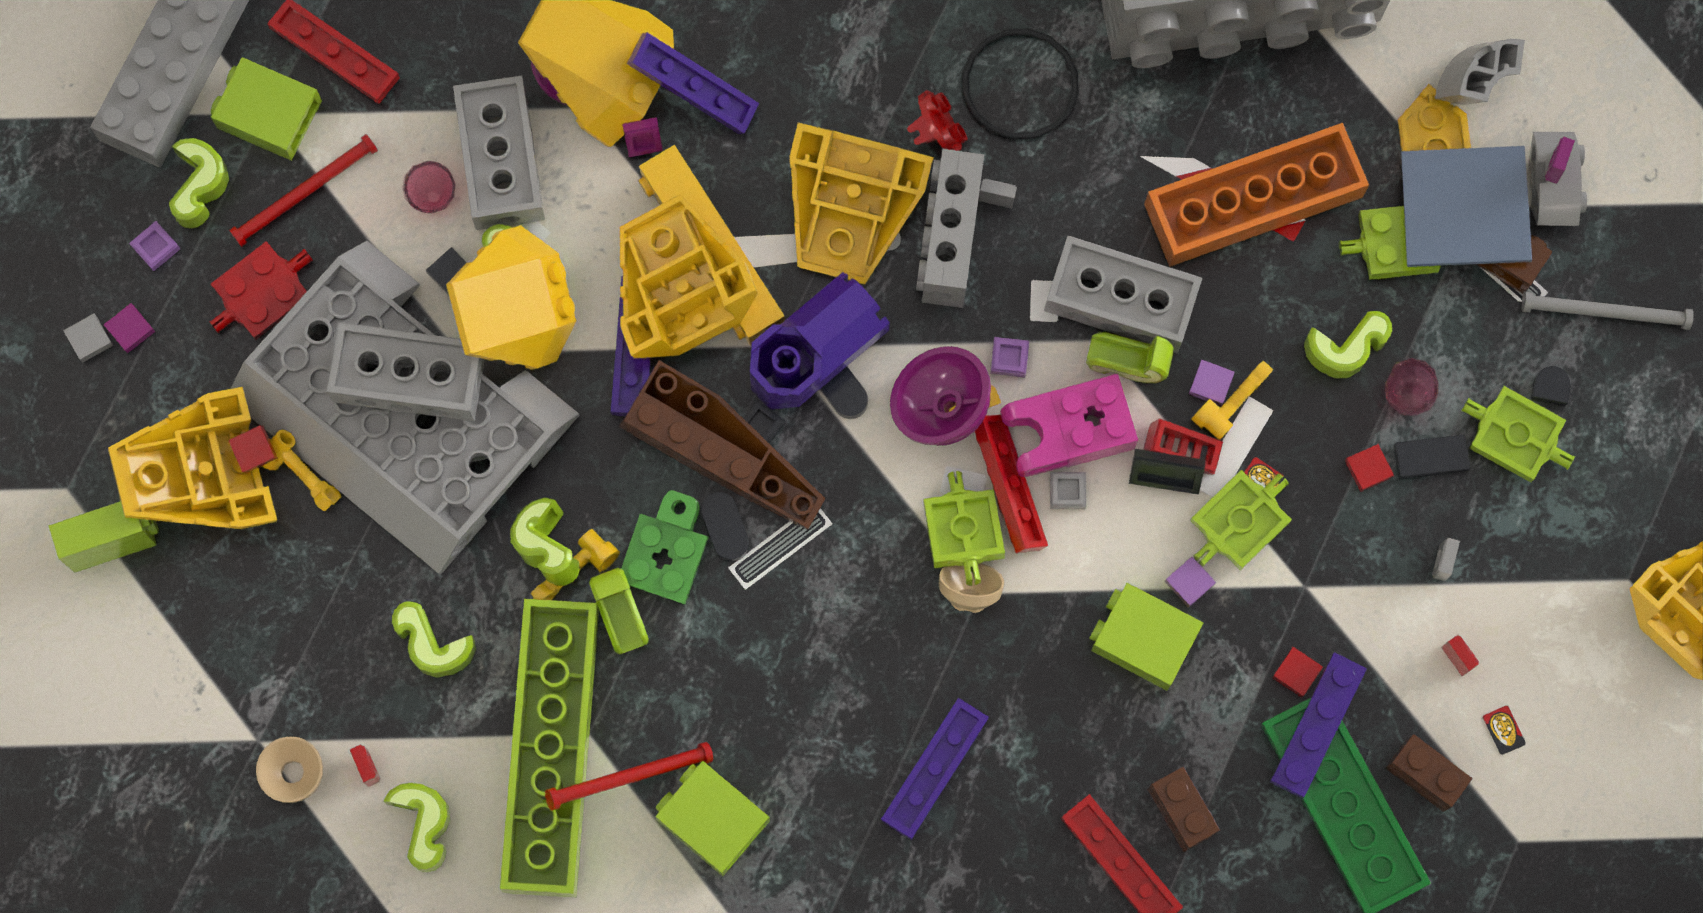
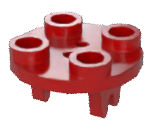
[907,90,967,151]

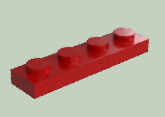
[267,0,400,104]
[975,415,1048,554]
[1061,794,1183,913]

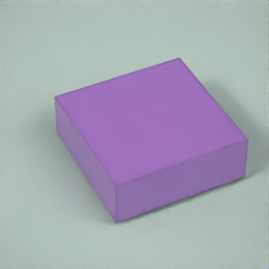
[129,221,180,271]
[990,337,1029,377]
[1189,360,1234,406]
[1165,557,1216,608]

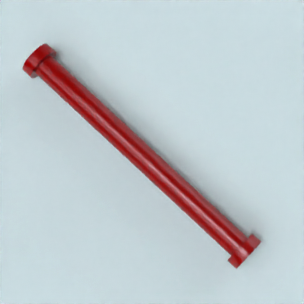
[229,134,378,247]
[545,742,713,811]

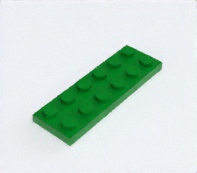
[1261,698,1432,913]

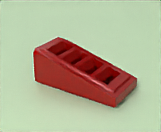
[1143,418,1223,475]

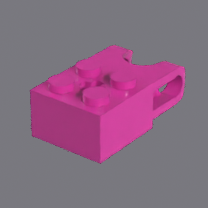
[1000,374,1138,477]

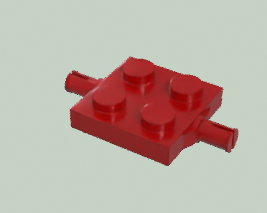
[209,241,313,340]

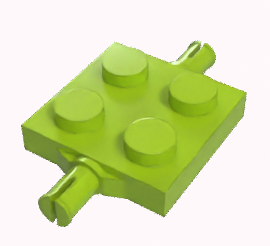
[1339,206,1441,280]
[1461,386,1575,482]
[1190,470,1292,571]
[923,471,1005,586]

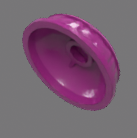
[890,346,991,446]

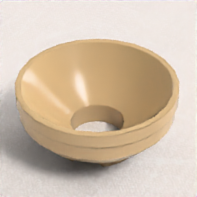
[939,563,1004,613]
[256,737,323,803]

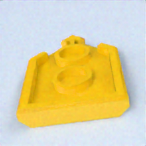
[1398,84,1471,151]

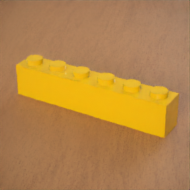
[638,145,785,346]

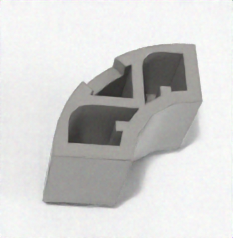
[1435,39,1525,105]
[1529,132,1587,226]

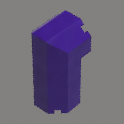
[750,272,890,410]

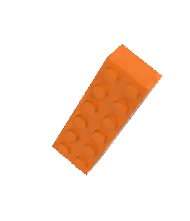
[1144,123,1369,267]

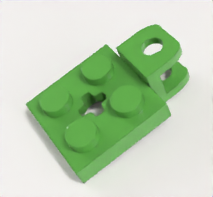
[621,490,709,604]

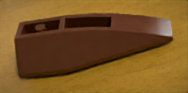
[619,360,826,530]

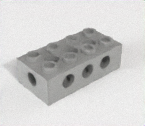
[453,76,545,230]
[916,149,984,308]
[1044,236,1202,353]
[327,322,485,421]

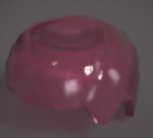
[402,161,456,214]
[1385,358,1439,416]

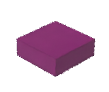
[622,117,663,157]
[1545,136,1575,184]
[104,303,155,354]

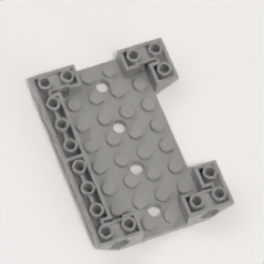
[231,241,580,575]

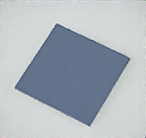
[1401,146,1532,267]

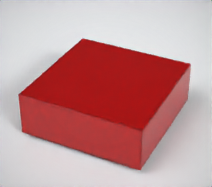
[228,425,278,473]
[1345,444,1394,492]
[1441,635,1479,677]
[1272,647,1323,698]
[349,744,380,787]

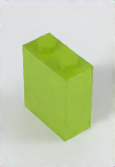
[211,57,322,161]
[48,501,159,573]
[1090,583,1203,691]
[655,761,770,876]

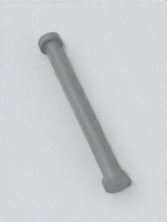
[1521,291,1693,330]

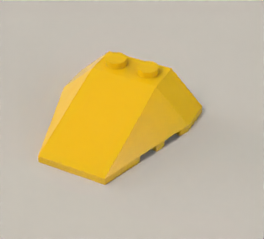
[518,0,674,147]
[789,122,934,284]
[619,195,758,358]
[446,225,576,369]
[108,387,277,529]
[1629,541,1703,680]

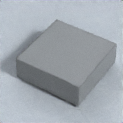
[979,179,1017,209]
[63,313,114,363]
[1050,472,1086,509]
[1432,538,1460,581]

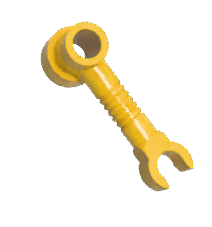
[1191,361,1273,440]
[263,430,341,511]
[531,529,620,600]

